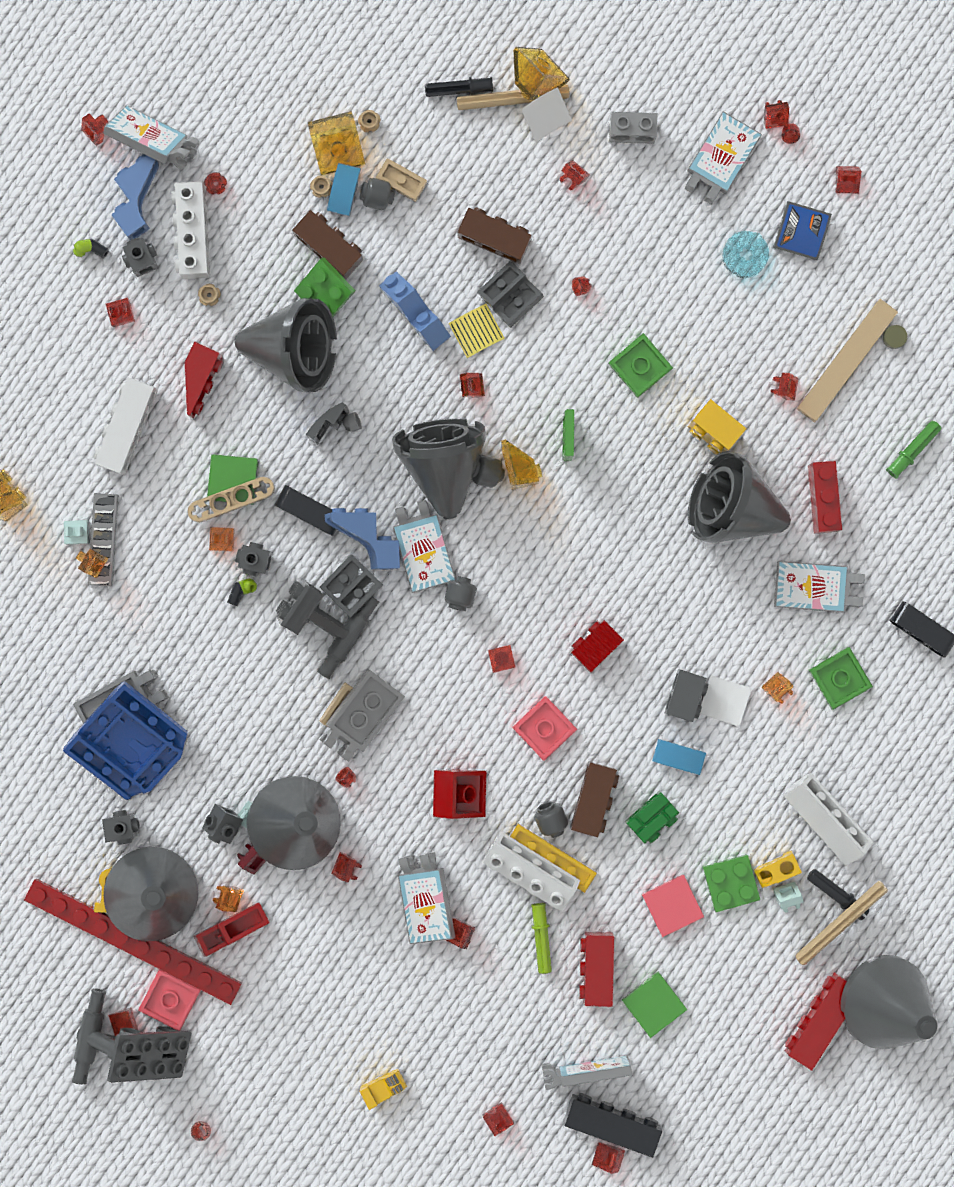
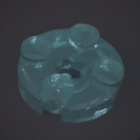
[722,231,769,278]

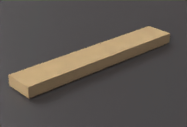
[796,299,898,423]

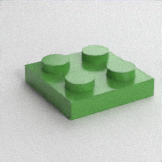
[294,257,356,317]
[702,854,760,912]

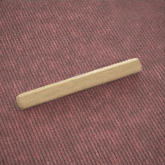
[457,85,570,110]
[795,881,888,965]

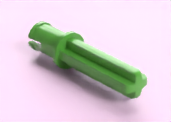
[886,420,942,479]

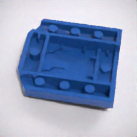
[63,681,188,800]

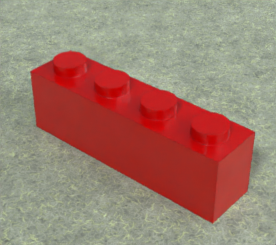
[785,972,847,1071]

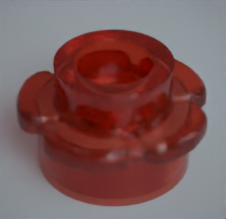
[204,172,227,195]

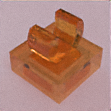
[209,527,235,552]
[76,549,108,578]
[761,672,794,704]
[213,886,244,912]

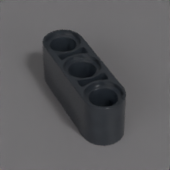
[274,485,336,536]
[889,601,954,658]

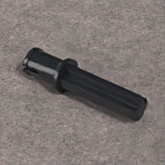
[425,77,493,97]
[807,869,870,920]

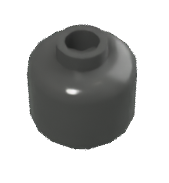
[360,178,395,210]
[472,455,505,488]
[445,576,477,611]
[534,801,568,838]

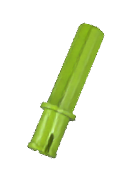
[531,903,552,974]

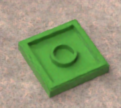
[608,333,673,398]
[562,409,574,461]
[207,454,258,505]
[809,647,873,710]
[622,971,687,1038]

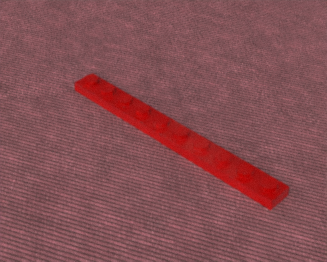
[24,878,242,1005]

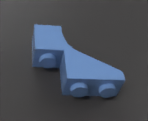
[111,154,159,240]
[379,271,451,351]
[325,508,400,570]

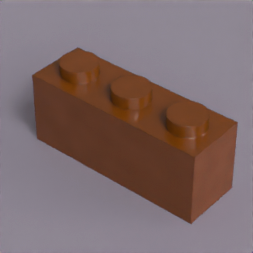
[457,207,532,265]
[292,210,363,280]
[570,761,619,838]

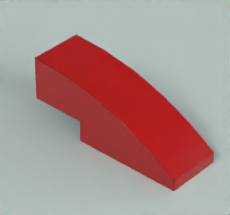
[193,902,270,957]

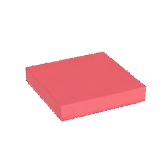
[512,696,577,761]
[642,874,704,937]
[138,969,201,1031]

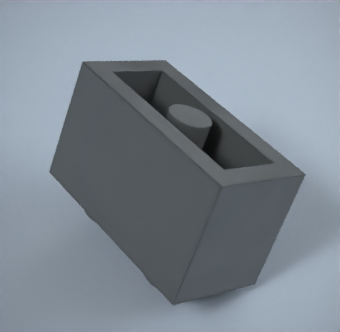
[664,669,709,722]

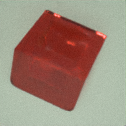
[835,166,862,194]
[108,1007,138,1036]
[592,1142,625,1174]

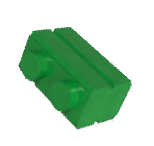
[625,791,679,844]

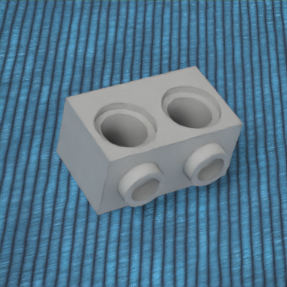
[609,111,658,144]

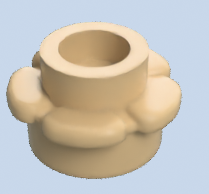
[358,110,381,132]
[310,175,333,198]
[198,283,221,306]

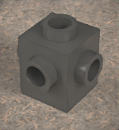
[122,238,158,277]
[235,542,273,577]
[202,804,243,844]
[102,810,140,845]

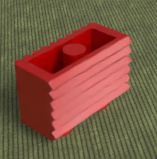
[571,620,624,673]

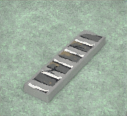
[88,493,119,587]

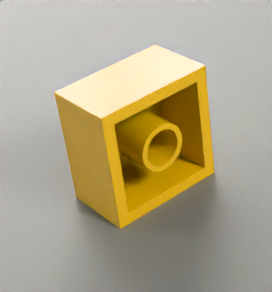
[687,399,747,455]

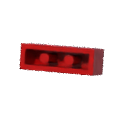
[808,461,842,534]
[579,932,614,1007]

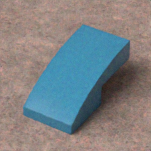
[327,163,361,216]
[652,739,706,775]

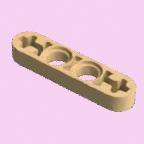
[188,477,275,523]

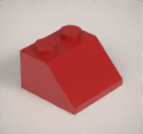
[433,770,487,819]

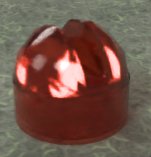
[782,123,800,144]
[572,276,592,296]
[335,767,356,788]
[191,1121,211,1141]

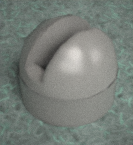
[343,412,362,432]

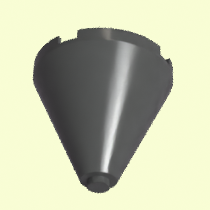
[234,298,337,392]
[392,418,486,519]
[688,451,791,543]
[247,776,341,870]
[103,846,198,941]
[841,955,938,1049]

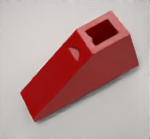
[185,341,223,419]

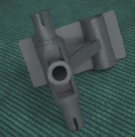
[276,579,380,679]
[72,988,191,1085]

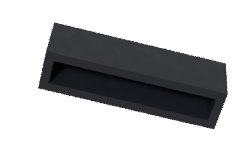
[563,1093,662,1158]

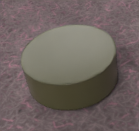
[883,325,907,349]

